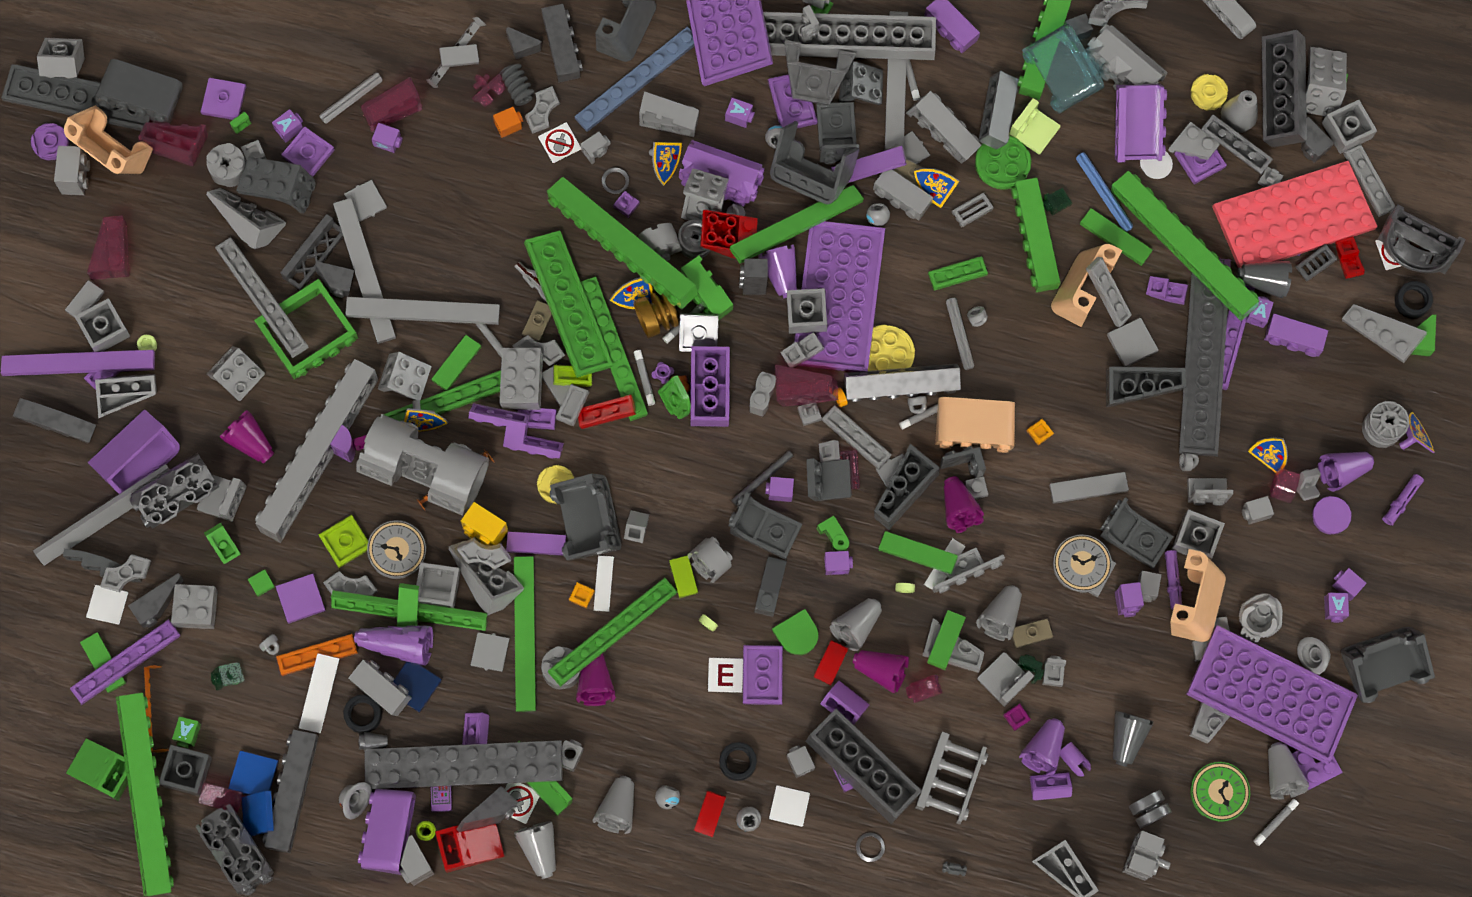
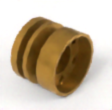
[633,293,679,338]

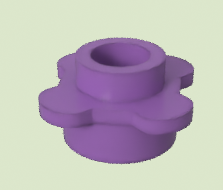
[652,362,674,384]

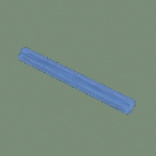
[1076,152,1133,232]

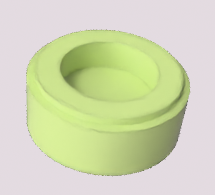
[137,334,157,351]
[895,583,915,593]
[699,614,718,632]

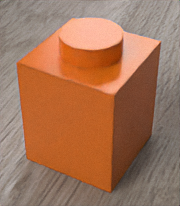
[493,107,523,138]

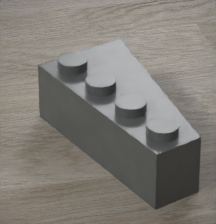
[1106,367,1186,408]
[874,444,939,530]

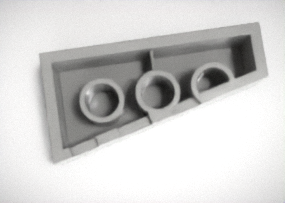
[906,91,982,163]

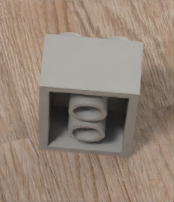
[500,348,543,410]

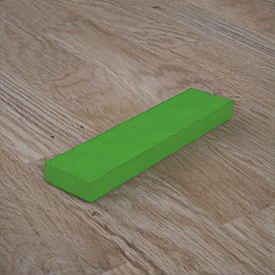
[1080,208,1153,266]
[879,531,958,575]

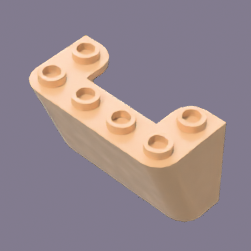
[64,105,153,174]
[1051,244,1122,327]
[935,397,1015,453]
[1170,549,1226,642]

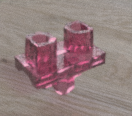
[472,74,506,107]
[906,674,943,703]

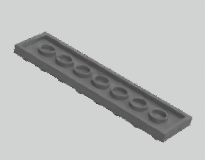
[1,64,151,132]

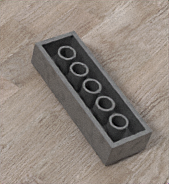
[1262,30,1307,147]
[805,709,922,824]

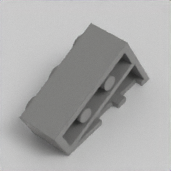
[639,91,699,137]

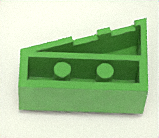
[681,255,733,320]

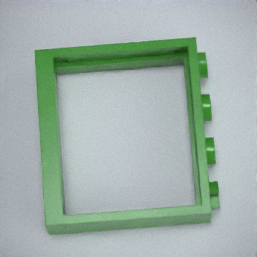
[254,279,358,379]

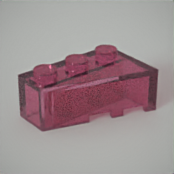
[361,77,422,132]
[138,122,208,167]
[87,216,129,280]
[775,365,838,407]

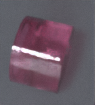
[1269,468,1300,503]

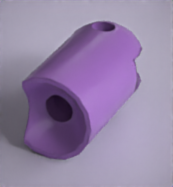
[1060,742,1091,777]

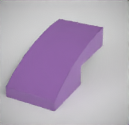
[1146,276,1188,305]

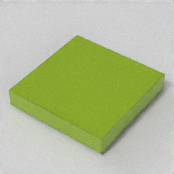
[319,515,368,568]

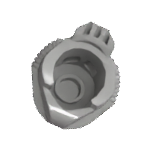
[1239,593,1283,643]

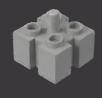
[1123,831,1171,881]

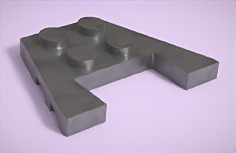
[784,40,856,106]

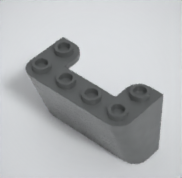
[595,0,657,62]
[95,59,183,128]

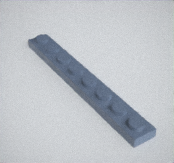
[575,27,695,132]

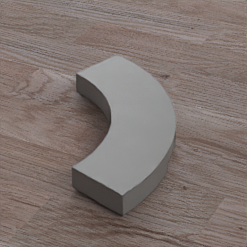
[1088,0,1148,26]

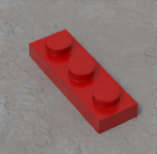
[578,395,636,429]

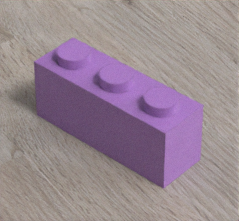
[924,0,980,53]
[1264,314,1328,357]

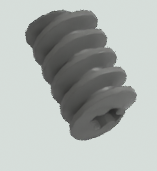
[499,64,534,106]

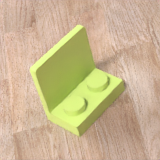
[1009,98,1060,154]

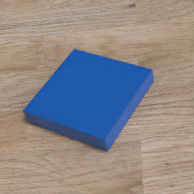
[228,751,279,795]
[242,791,274,837]

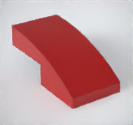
[1335,236,1365,279]
[814,640,849,685]
[694,791,726,837]

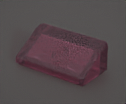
[199,782,243,813]

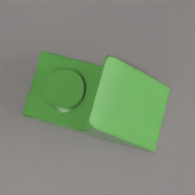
[204,523,240,564]

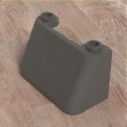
[550,473,622,561]
[1341,627,1435,703]

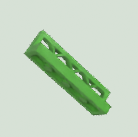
[518,741,572,816]

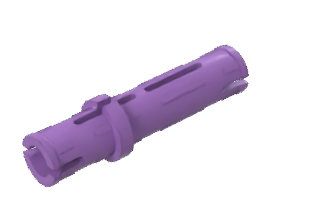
[1382,474,1424,526]
[1164,550,1183,610]

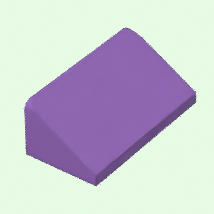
[462,713,489,745]
[1030,773,1072,800]

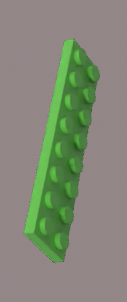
[524,231,613,378]

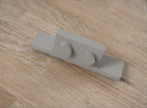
[932,548,1005,594]

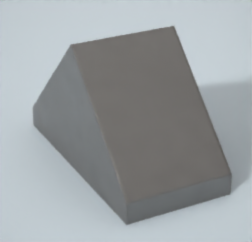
[506,27,542,60]

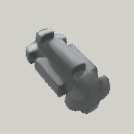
[942,862,967,876]

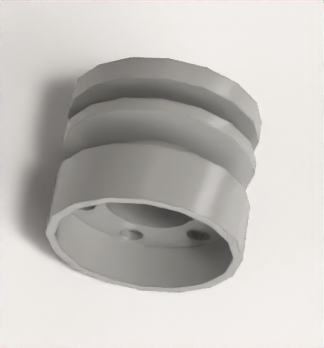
[1362,401,1409,448]

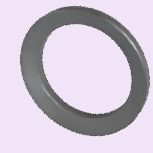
[602,168,629,194]
[856,833,885,862]

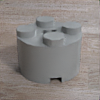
[207,143,246,187]
[638,223,682,261]
[688,537,733,583]
[541,646,581,689]

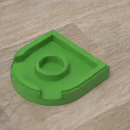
[658,375,691,419]
[772,609,818,655]

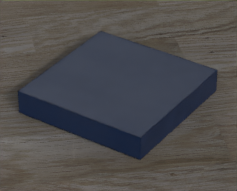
[393,662,442,713]

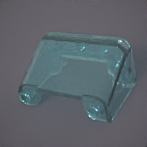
[1022,23,1104,114]

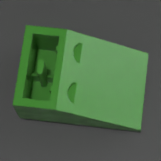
[66,738,128,801]

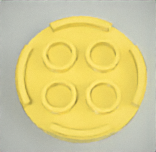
[868,325,915,371]

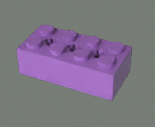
[690,346,730,427]

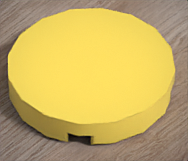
[1190,74,1228,110]
[537,465,574,504]

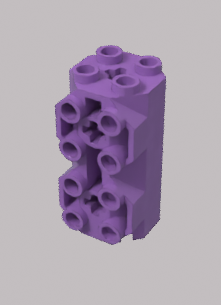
[679,140,765,207]

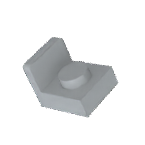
[801,5,820,38]

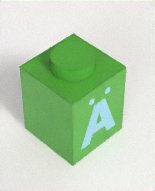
[172,716,201,749]

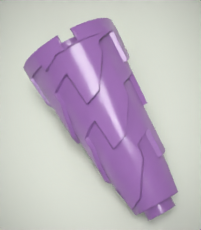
[354,626,433,665]

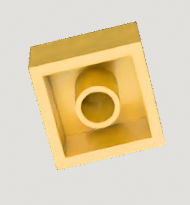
[461,502,508,546]

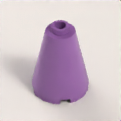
[758,245,797,299]
[1318,452,1374,492]
[1019,718,1065,775]

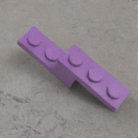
[469,403,564,458]

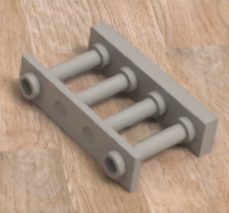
[915,732,988,824]

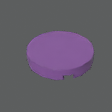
[31,123,69,160]
[1312,496,1351,535]

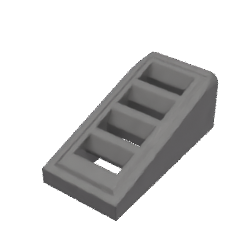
[1296,244,1337,282]

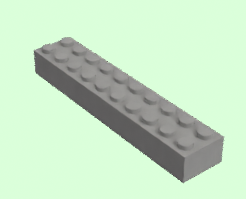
[763,12,936,60]
[255,359,378,543]

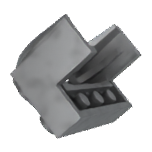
[1377,205,1466,274]

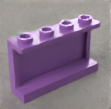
[1115,84,1167,162]

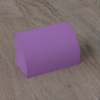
[330,425,356,463]
[820,681,869,725]

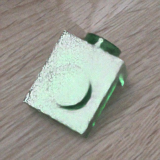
[1043,188,1072,216]
[1017,654,1044,684]
[211,662,245,691]

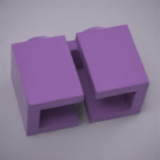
[1115,582,1144,617]

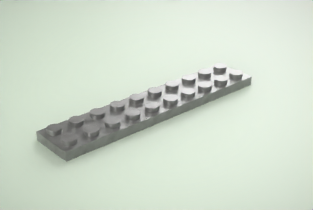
[1179,273,1228,457]
[365,741,563,789]

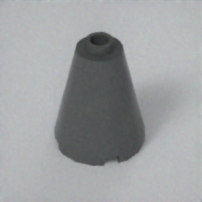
[1237,261,1292,298]
[1113,711,1154,767]

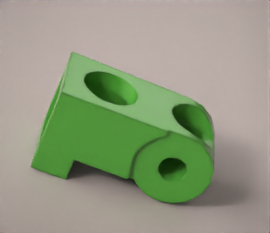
[816,516,849,552]

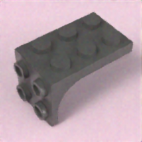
[816,102,859,164]
[236,157,315,213]
[728,491,802,560]
[1100,497,1173,569]

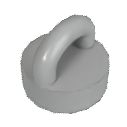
[727,203,745,216]
[967,306,988,327]
[907,396,927,414]
[1179,453,1199,471]
[259,634,279,655]

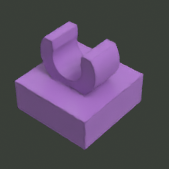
[613,191,640,218]

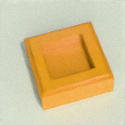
[1027,418,1054,446]
[569,582,595,609]

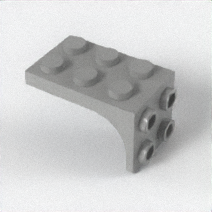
[1306,47,1347,116]
[681,168,729,220]

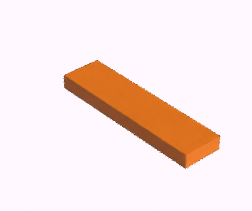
[276,634,358,676]

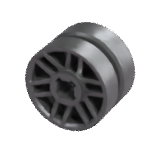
[678,219,711,259]
[1128,790,1172,829]

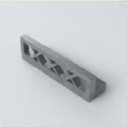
[280,214,343,290]

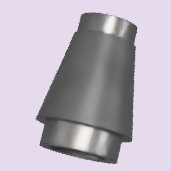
[359,732,387,751]

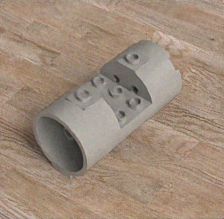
[356,414,489,516]

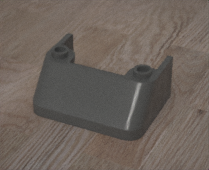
[770,121,860,204]

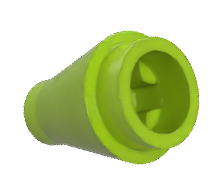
[416,821,436,841]

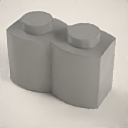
[749,371,776,417]

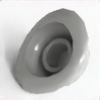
[1297,637,1331,674]
[339,782,372,820]

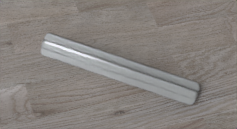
[320,73,382,123]
[946,298,974,370]

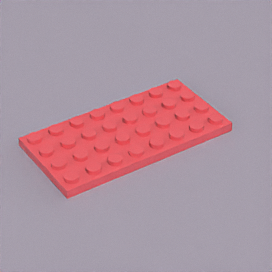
[1212,161,1378,268]

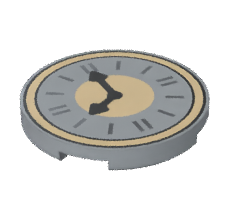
[367,521,426,579]
[1053,535,1112,593]

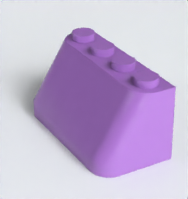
[88,409,180,494]
[358,789,416,875]

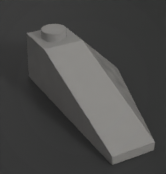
[206,188,286,249]
[449,541,524,615]

